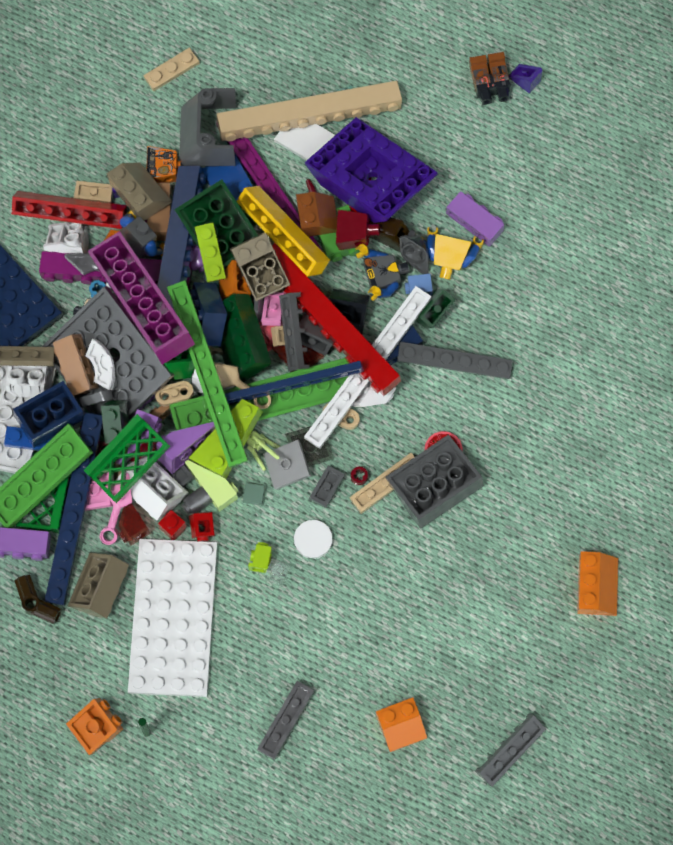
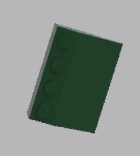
[174,179,258,268]
[219,294,272,387]

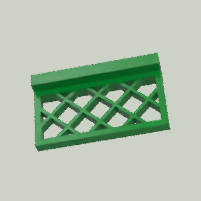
[84,414,170,503]
[16,453,72,534]

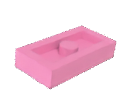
[261,292,284,326]

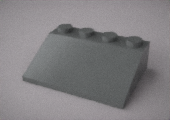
[385,434,484,529]

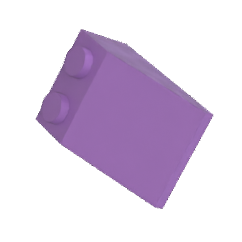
[156,422,215,474]

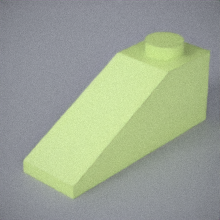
[185,460,239,512]

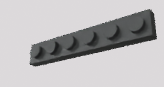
[397,342,513,379]

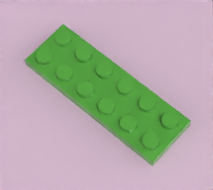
[0,423,93,528]

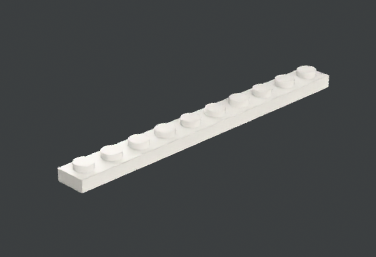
[304,286,431,449]

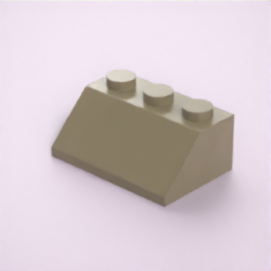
[106,162,172,221]
[68,553,129,619]

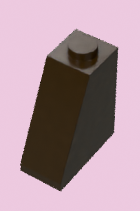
[369,217,409,252]

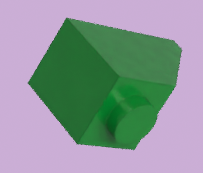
[164,349,195,380]

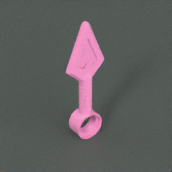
[100,473,132,545]

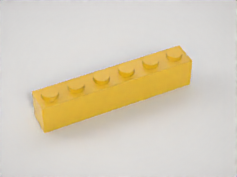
[237,186,330,277]

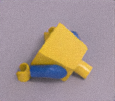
[427,227,484,280]

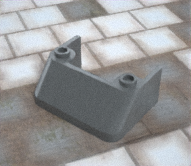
[179,88,236,166]

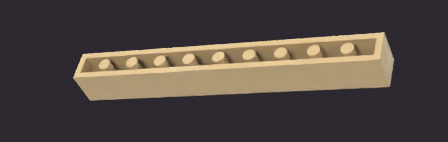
[217,81,402,141]

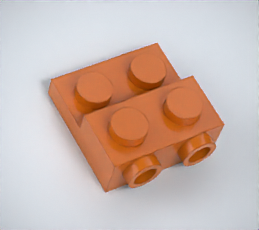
[66,698,123,755]

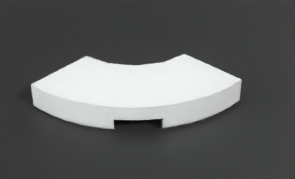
[85,339,115,390]

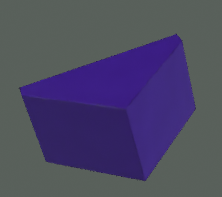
[508,64,543,94]

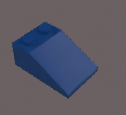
[201,155,253,209]

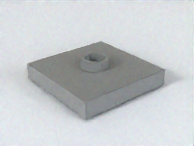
[263,440,311,490]

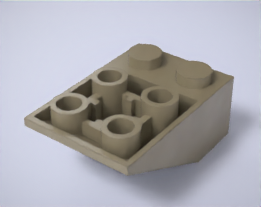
[230,232,290,301]

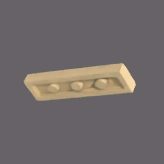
[350,453,414,514]

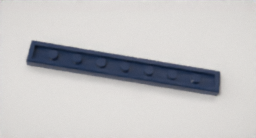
[225,361,364,405]

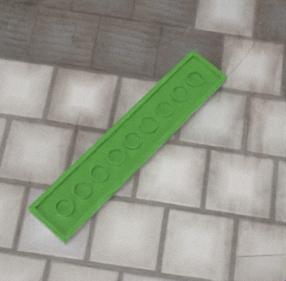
[169,358,349,431]

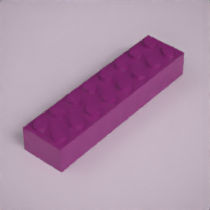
[87,231,195,365]

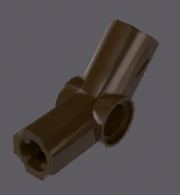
[14,575,62,625]

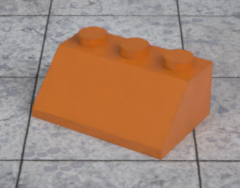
[577,551,618,616]

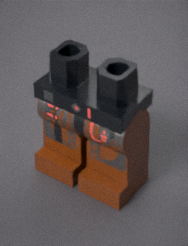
[469,52,510,105]

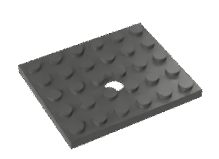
[42,286,175,433]

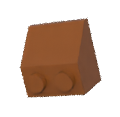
[296,192,337,237]

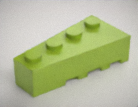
[189,399,263,479]

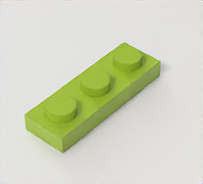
[195,223,226,283]

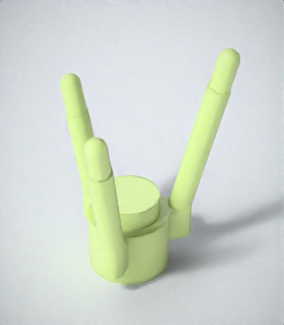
[246,431,280,471]

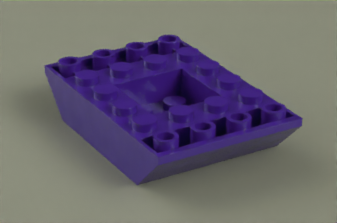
[305,117,438,223]

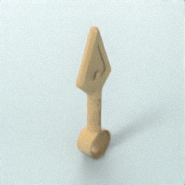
[214,362,271,409]

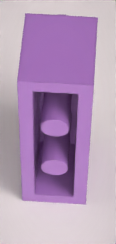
[446,191,504,247]
[0,528,51,561]

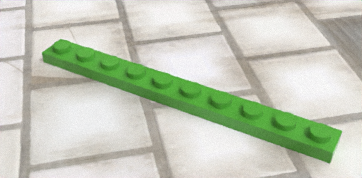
[167,280,248,468]

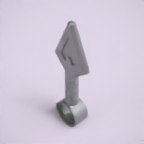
[64,253,100,275]

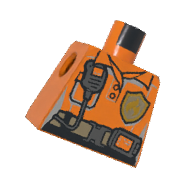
[146,146,184,183]

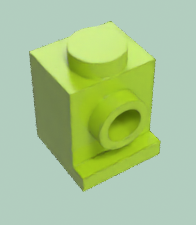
[248,542,272,574]

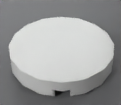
[294,520,332,559]

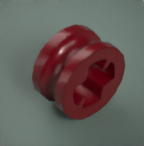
[351,466,368,485]

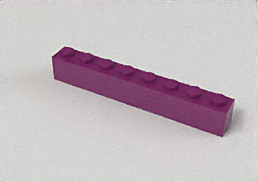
[39,251,192,290]

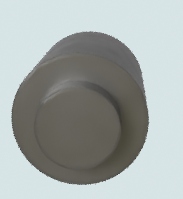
[182,486,213,514]

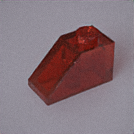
[118,503,150,546]

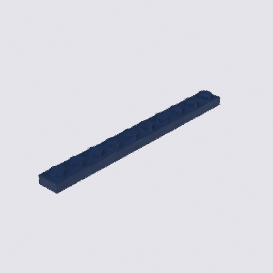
[45,413,103,606]

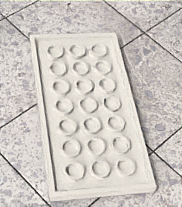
[128,539,217,697]

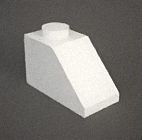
[352,382,396,407]

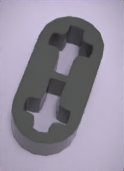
[78,390,113,408]

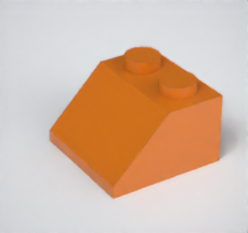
[376,697,427,752]

